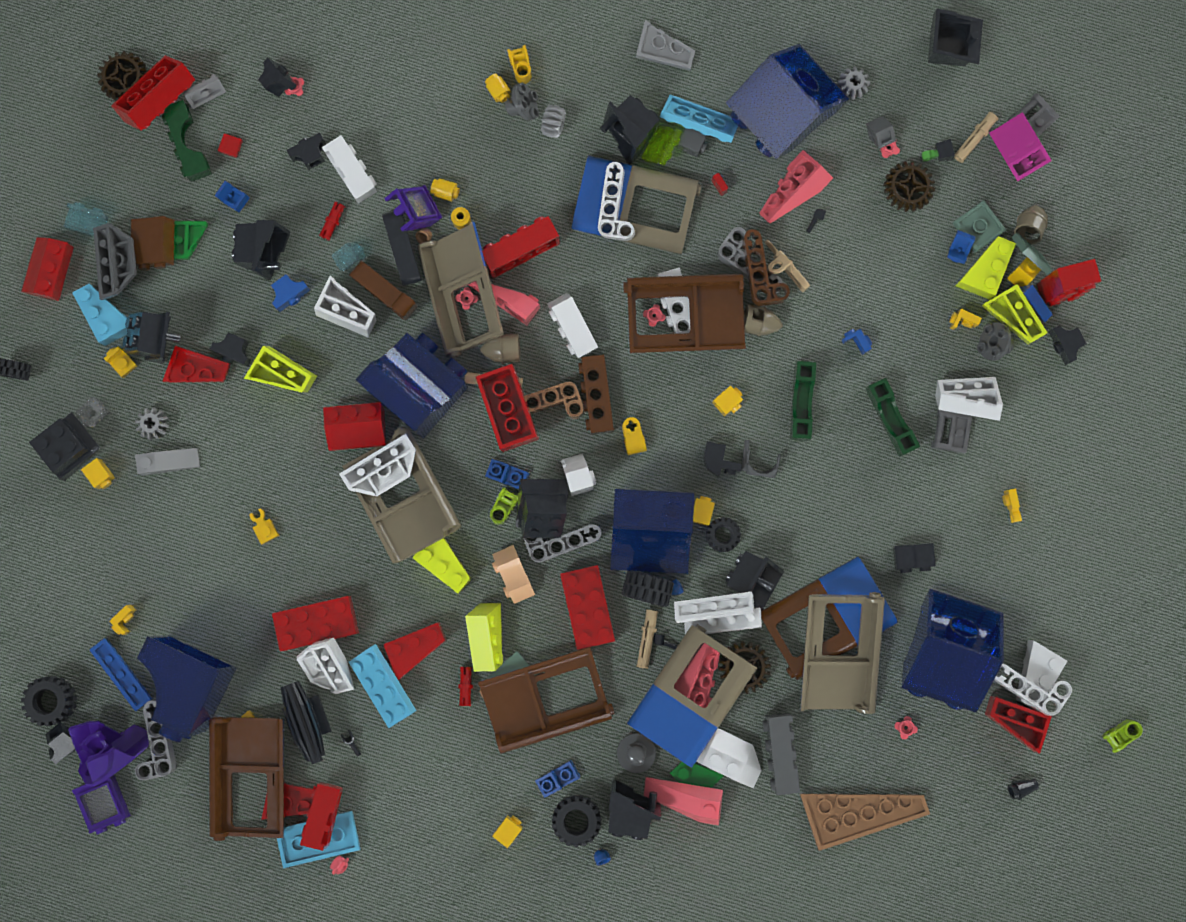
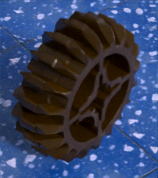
[97,51,149,101]
[883,161,935,212]
[718,641,771,694]

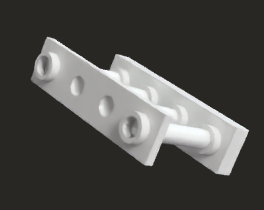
[674,592,762,634]

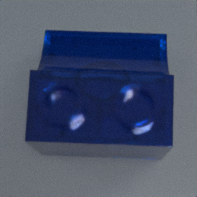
[726,44,849,159]
[355,333,468,439]
[610,489,694,574]
[901,589,1004,713]
[137,635,237,742]

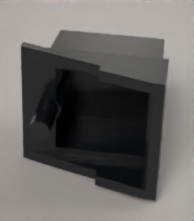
[928,8,983,67]
[600,95,660,165]
[232,220,290,280]
[122,311,180,364]
[29,412,100,481]
[515,479,569,539]
[725,551,784,611]
[608,779,661,840]

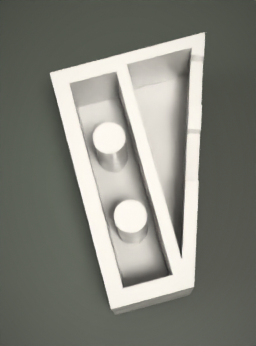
[322,135,377,204]
[314,276,376,338]
[547,293,598,358]
[935,377,1003,421]
[561,453,596,496]
[1015,640,1067,711]

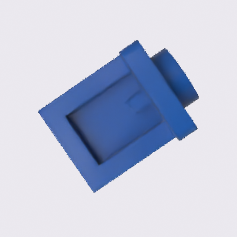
[215,181,250,213]
[947,230,976,264]
[842,329,872,355]

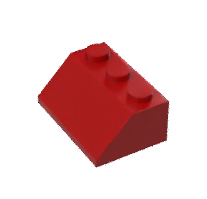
[21,237,74,301]
[323,402,386,451]

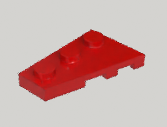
[162,346,231,383]
[261,783,313,820]

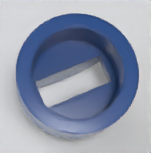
[671,579,684,596]
[594,849,611,866]

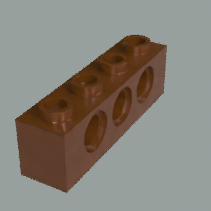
[578,355,614,435]

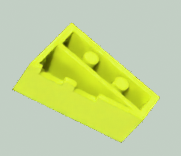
[955,236,1016,300]
[982,284,1047,344]
[244,346,317,393]
[413,538,472,594]
[465,603,503,672]

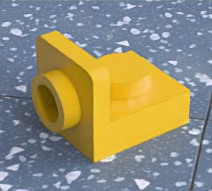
[949,309,982,330]
[104,346,138,378]
[109,605,136,635]

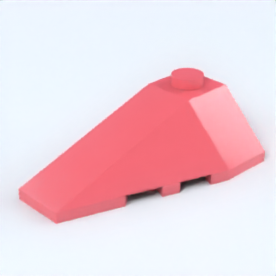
[759,150,833,224]
[468,281,540,326]
[674,643,720,708]
[644,777,723,826]

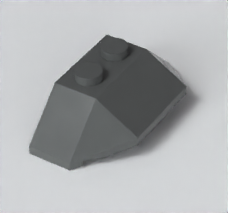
[93,223,137,300]

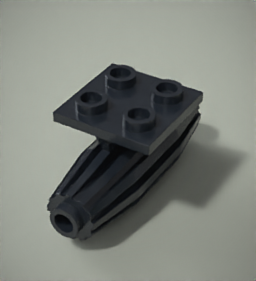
[280,681,332,764]

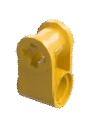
[507,45,532,84]
[622,417,647,455]

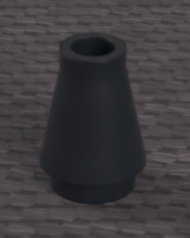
[1007,779,1039,800]

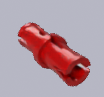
[319,202,345,241]
[458,667,473,706]

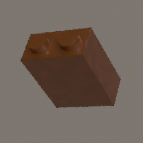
[131,216,175,270]

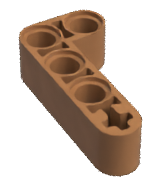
[525,382,584,419]

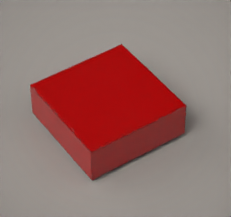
[218,133,243,158]
[711,173,728,196]

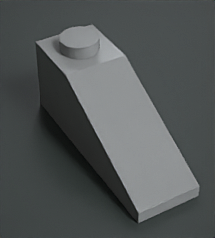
[135,448,200,476]

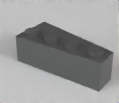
[762,713,800,795]

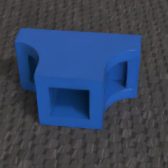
[271,274,310,312]

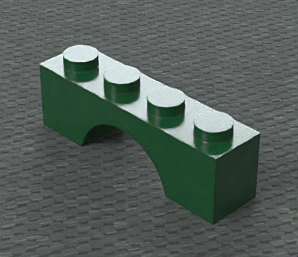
[161,100,212,182]
[790,361,817,441]
[865,378,921,457]

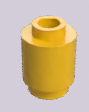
[485,73,511,103]
[430,178,460,202]
[451,207,471,230]

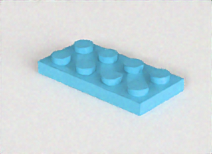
[660,94,740,143]
[349,644,417,728]
[277,811,361,868]

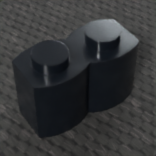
[893,543,936,573]

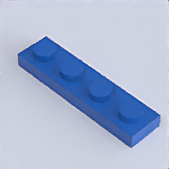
[90,638,152,712]

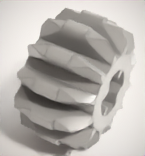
[838,66,870,100]
[541,105,566,138]
[135,408,169,440]

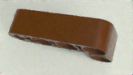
[743,229,790,306]
[349,260,418,321]

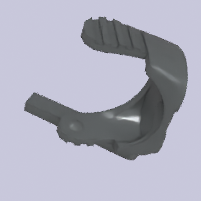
[741,440,781,478]

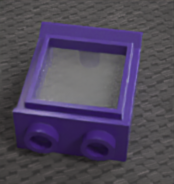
[384,185,442,231]
[72,775,131,835]

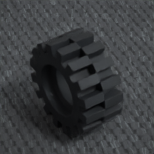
[0,358,32,381]
[705,517,741,552]

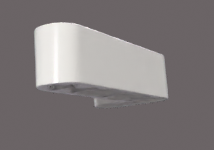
[598,162,635,241]
[990,663,1072,716]

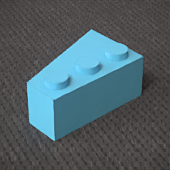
[72,284,127,346]

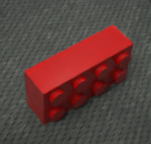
[111,55,196,131]
[482,216,560,279]
[1036,259,1101,307]
[476,364,539,452]
[560,565,615,650]
[272,596,359,652]

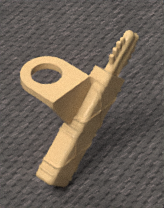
[765,240,810,292]

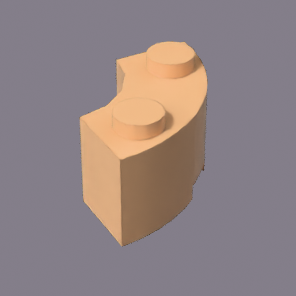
[492,545,535,604]

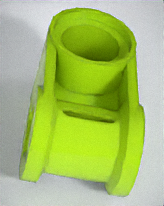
[490,487,518,525]
[1102,719,1143,753]

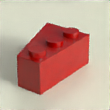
[383,622,447,681]
[985,696,1052,754]
[300,782,343,851]

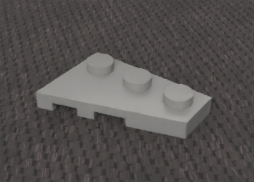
[636,20,695,71]

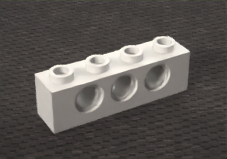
[657,267,690,341]

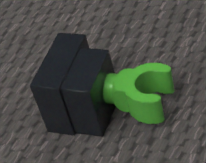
[922,139,955,162]

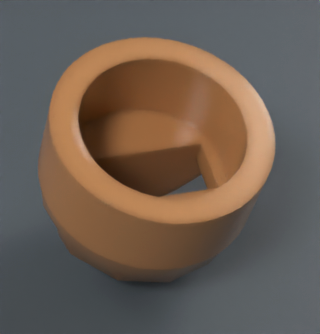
[416,228,432,244]

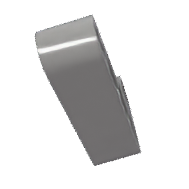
[718,227,783,294]
[523,524,601,563]
[135,700,176,780]

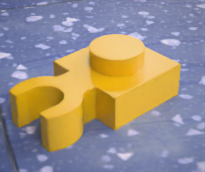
[1002,488,1022,523]
[249,508,279,545]

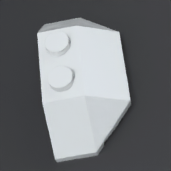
[339,434,416,496]
[297,637,354,694]
[696,728,762,788]

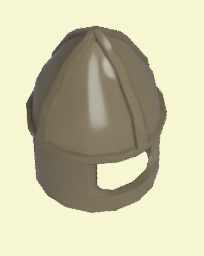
[1014,205,1048,245]
[744,304,783,337]
[480,333,521,364]

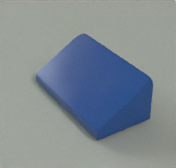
[1020,284,1053,322]

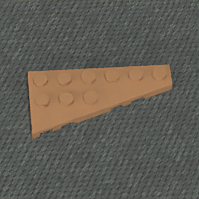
[799,793,930,851]

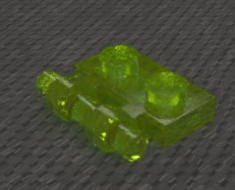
[641,126,683,166]

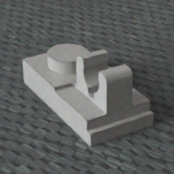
[183,74,226,109]

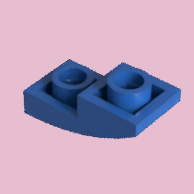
[485,459,530,490]
[535,760,580,798]

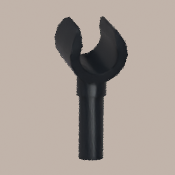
[806,209,826,233]
[653,634,677,650]
[341,729,361,757]

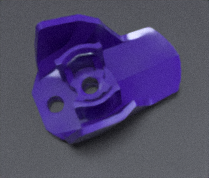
[68,721,149,787]

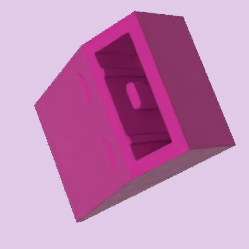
[989,112,1052,181]

